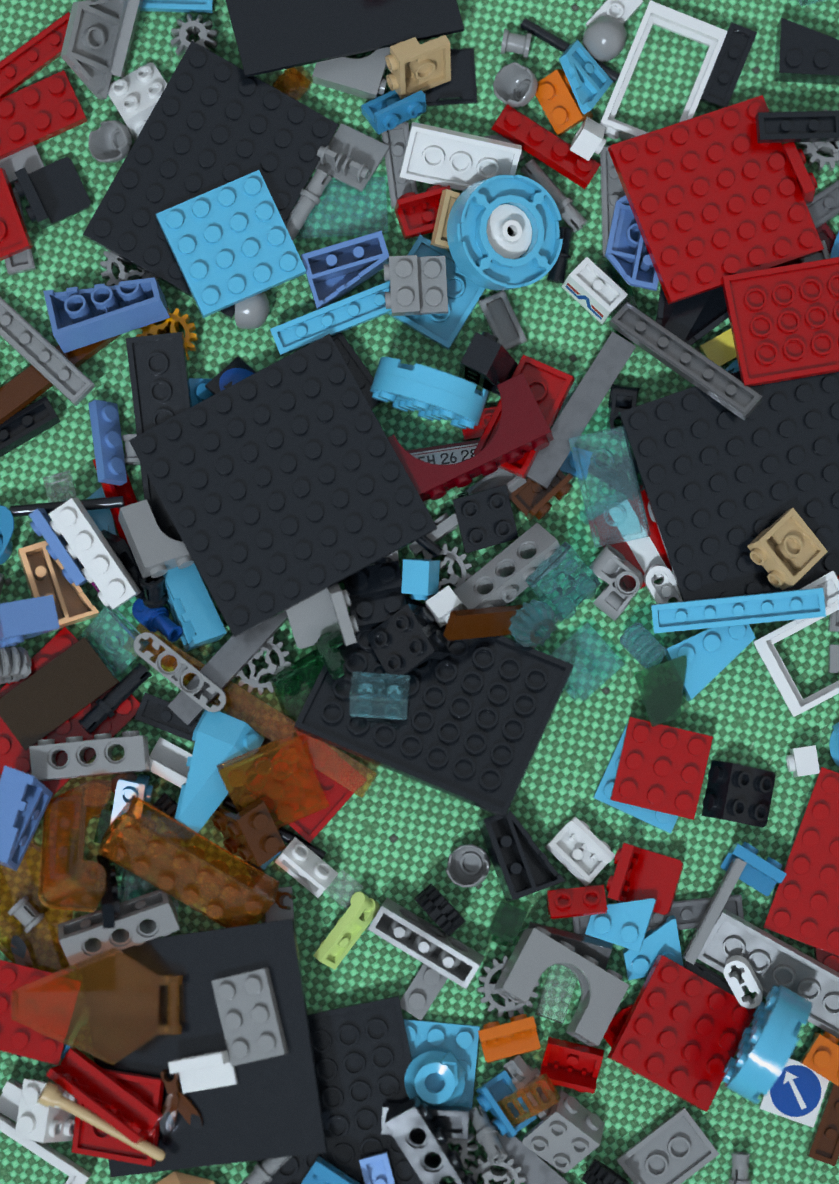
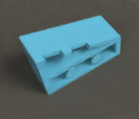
[663,624,756,701]

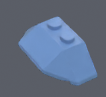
[605,195,659,291]

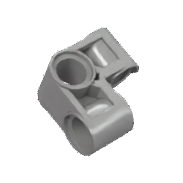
[589,545,644,621]

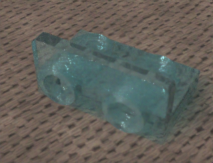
[350,672,410,720]

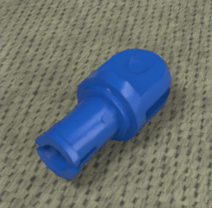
[132,598,183,642]

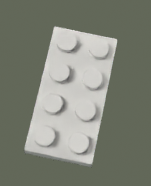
[400,122,522,191]

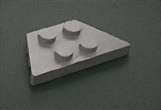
[60,0,128,100]

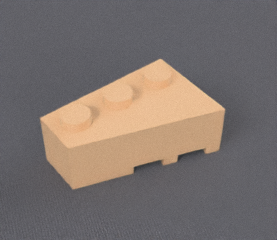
[18,540,99,628]

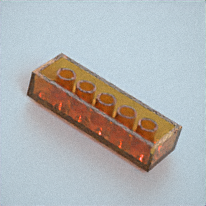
[98,795,280,928]

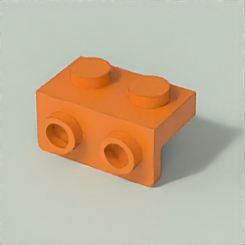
[535,69,594,135]
[478,1014,541,1063]
[800,1031,839,1086]

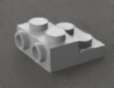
[383,255,448,316]

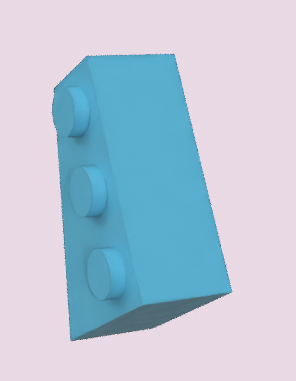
[163,563,227,652]

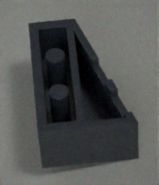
[775,18,839,85]
[459,332,518,397]
[477,810,565,901]

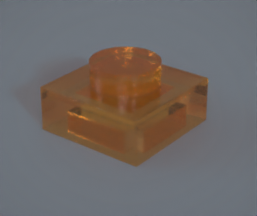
[272,67,312,101]

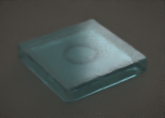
[77,606,150,679]

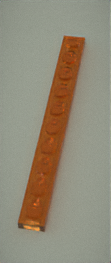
[125,623,378,798]

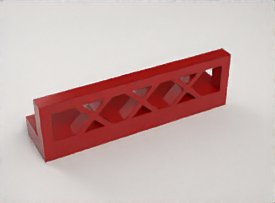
[46,1047,164,1144]

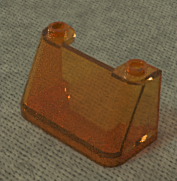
[38,779,112,912]

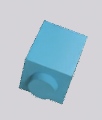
[401,558,440,600]

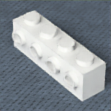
[49,498,141,609]

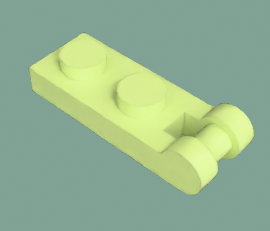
[313,892,380,970]

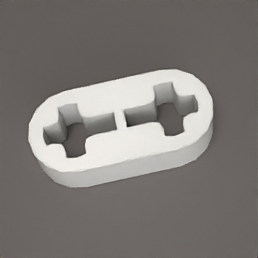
[724,955,763,1009]

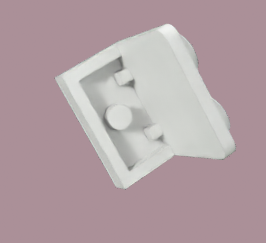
[108,62,167,141]
[14,1079,77,1143]

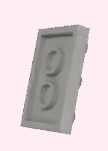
[211,967,289,1067]
[616,1107,719,1184]

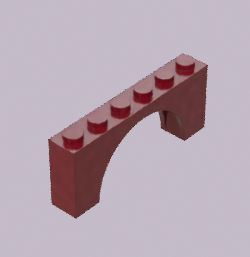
[387,373,554,502]

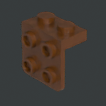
[509,470,574,521]
[212,799,286,867]

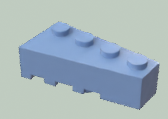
[43,277,170,353]

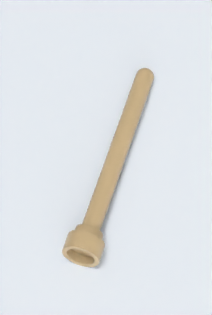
[37,1081,166,1161]

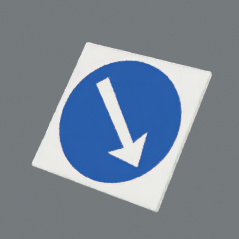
[759,1058,829,1128]

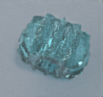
[509,599,558,649]
[620,622,667,670]

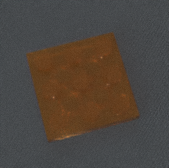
[217,732,329,829]

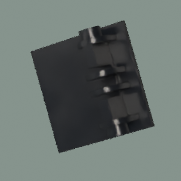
[452,484,519,553]

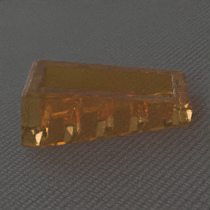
[497,1073,561,1127]

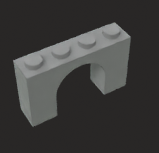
[312,47,390,101]
[118,499,194,578]
[494,926,629,1046]

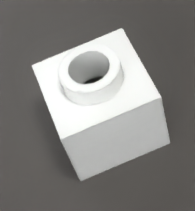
[570,117,607,161]
[425,585,463,628]
[786,745,820,777]

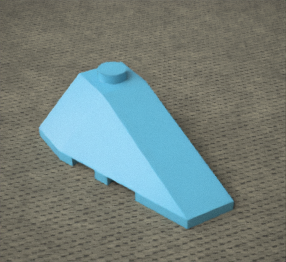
[175,710,264,834]

